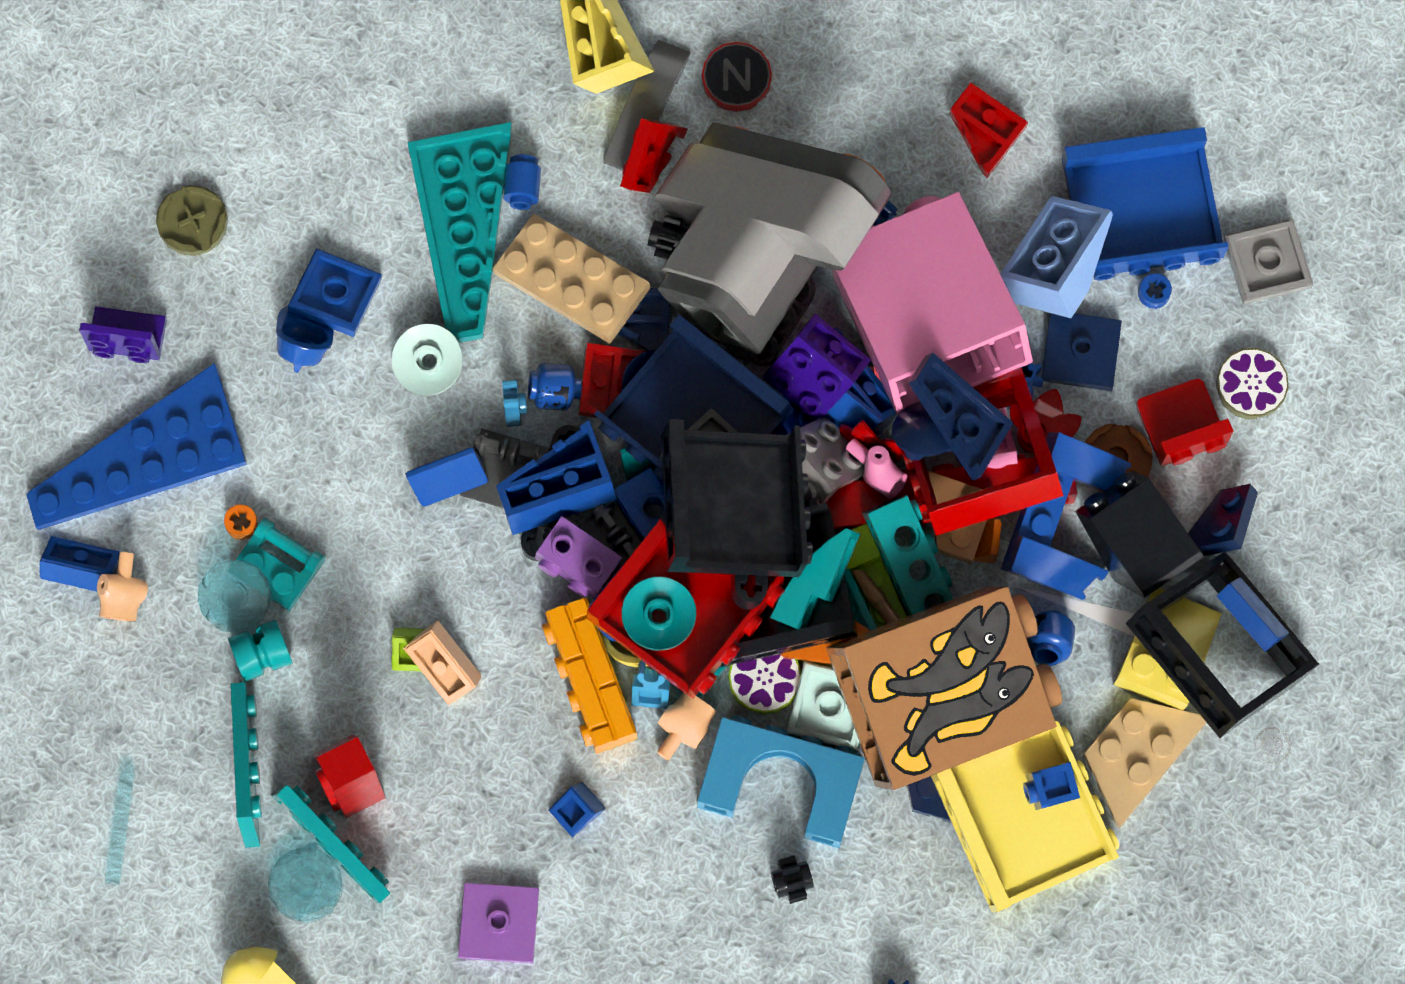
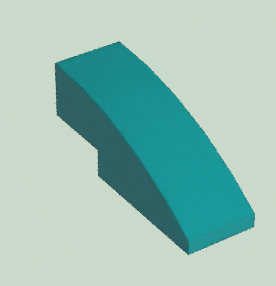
[770,528,860,629]

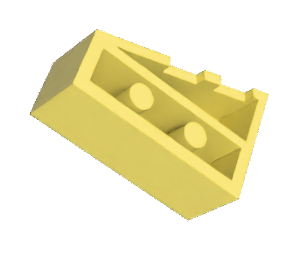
[560,0,654,94]

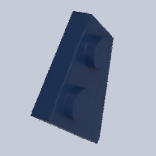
[618,288,671,351]

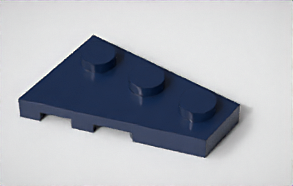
[908,352,1013,481]

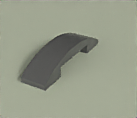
[604,40,691,171]

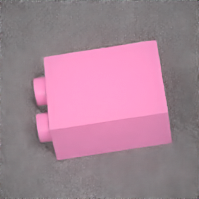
[832,192,1033,415]

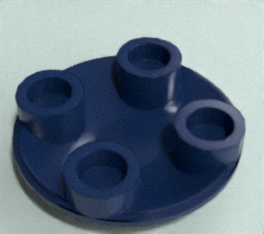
[892,402,953,461]

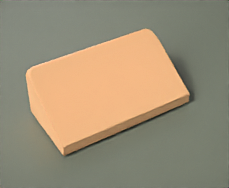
[403,621,481,705]

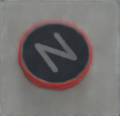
[702,42,772,112]

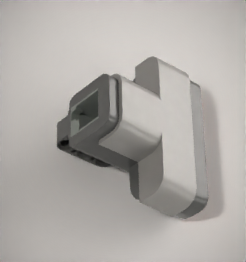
[655,122,891,366]

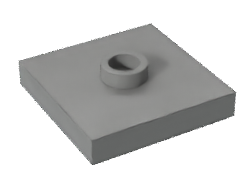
[1223,219,1313,305]

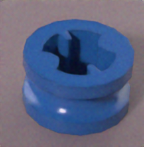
[1138,273,1172,309]

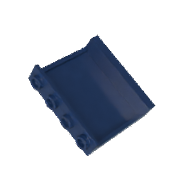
[594,314,794,482]

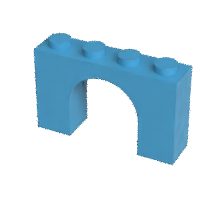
[697,715,865,849]

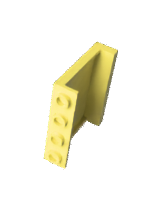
[931,721,1119,913]

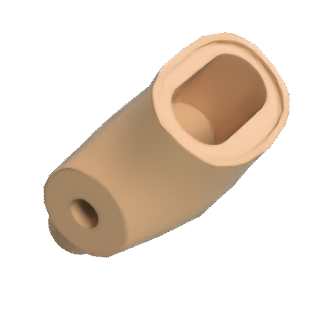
[97,552,148,621]
[657,692,716,761]

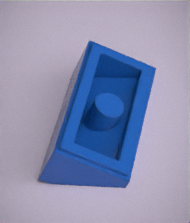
[405,447,488,507]
[40,536,119,592]
[1217,577,1289,652]

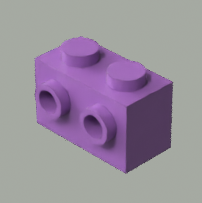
[535,516,622,599]

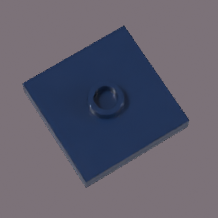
[1041,313,1122,392]

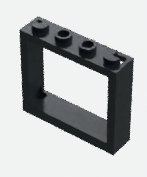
[1125,552,1319,738]

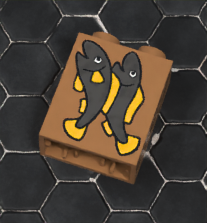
[826,586,1062,790]

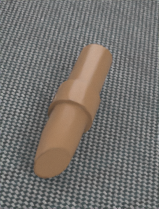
[852,570,901,624]

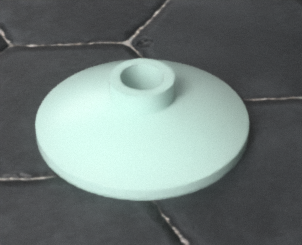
[392,324,463,396]

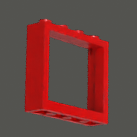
[902,368,1064,536]

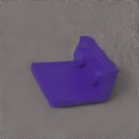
[79,306,167,363]
[763,314,871,421]

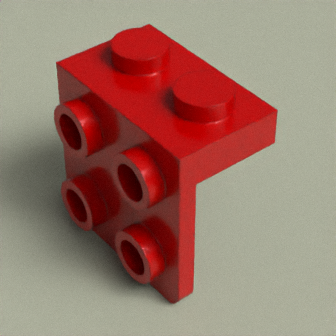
[1136,378,1234,467]

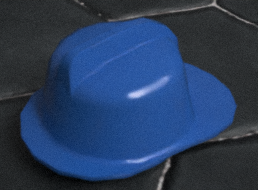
[276,306,334,373]

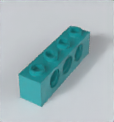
[862,495,953,616]

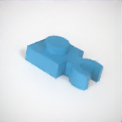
[502,380,527,427]
[631,661,670,709]

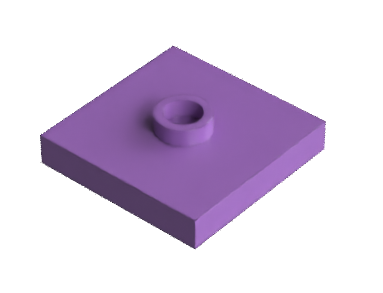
[458,883,539,964]

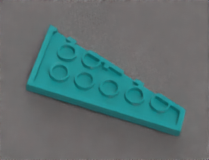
[407,122,512,343]

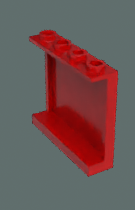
[587,519,785,699]

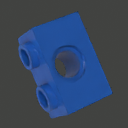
[614,468,664,541]

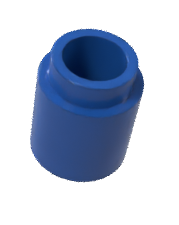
[503,154,541,210]

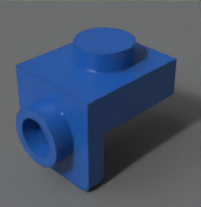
[1023,762,1081,811]

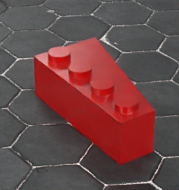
[313,735,385,818]

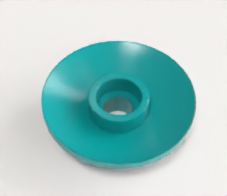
[622,577,696,651]

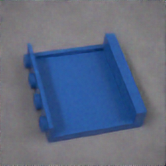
[1062,127,1229,281]

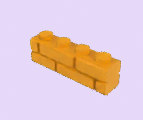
[541,598,637,754]

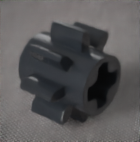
[647,215,688,260]
[770,855,814,904]

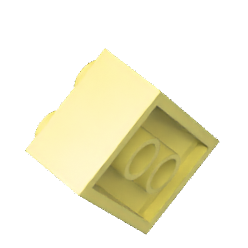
[1113,588,1222,710]

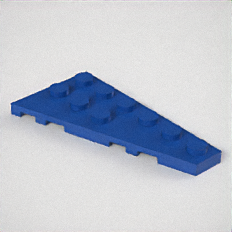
[26,363,247,530]

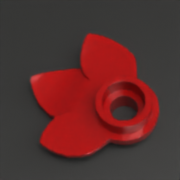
[1010,389,1082,454]
[839,420,903,463]

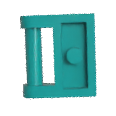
[228,518,326,612]

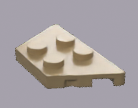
[1083,698,1207,828]

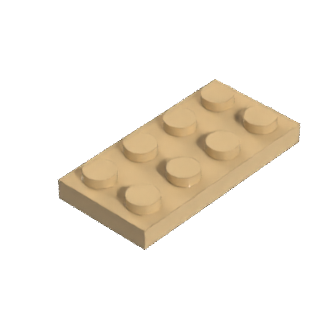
[493,213,651,344]

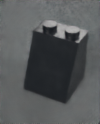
[1075,471,1203,598]

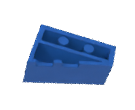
[824,327,897,436]
[496,420,616,535]

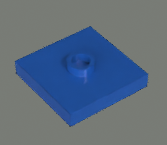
[288,248,382,337]

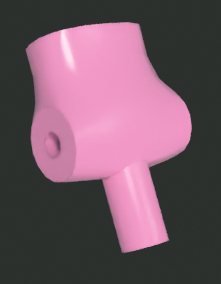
[846,438,907,500]

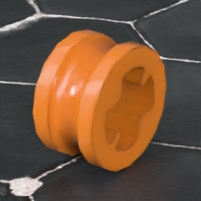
[224,504,258,540]

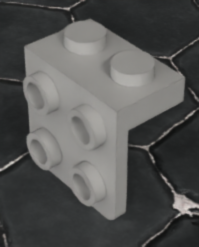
[787,417,864,504]

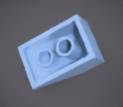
[1000,196,1113,318]

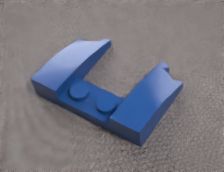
[1000,432,1131,600]

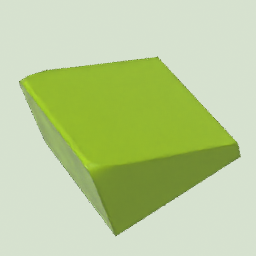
[392,628,425,672]

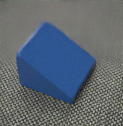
[548,782,606,837]

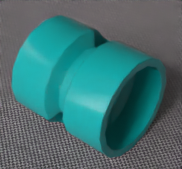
[228,619,293,682]

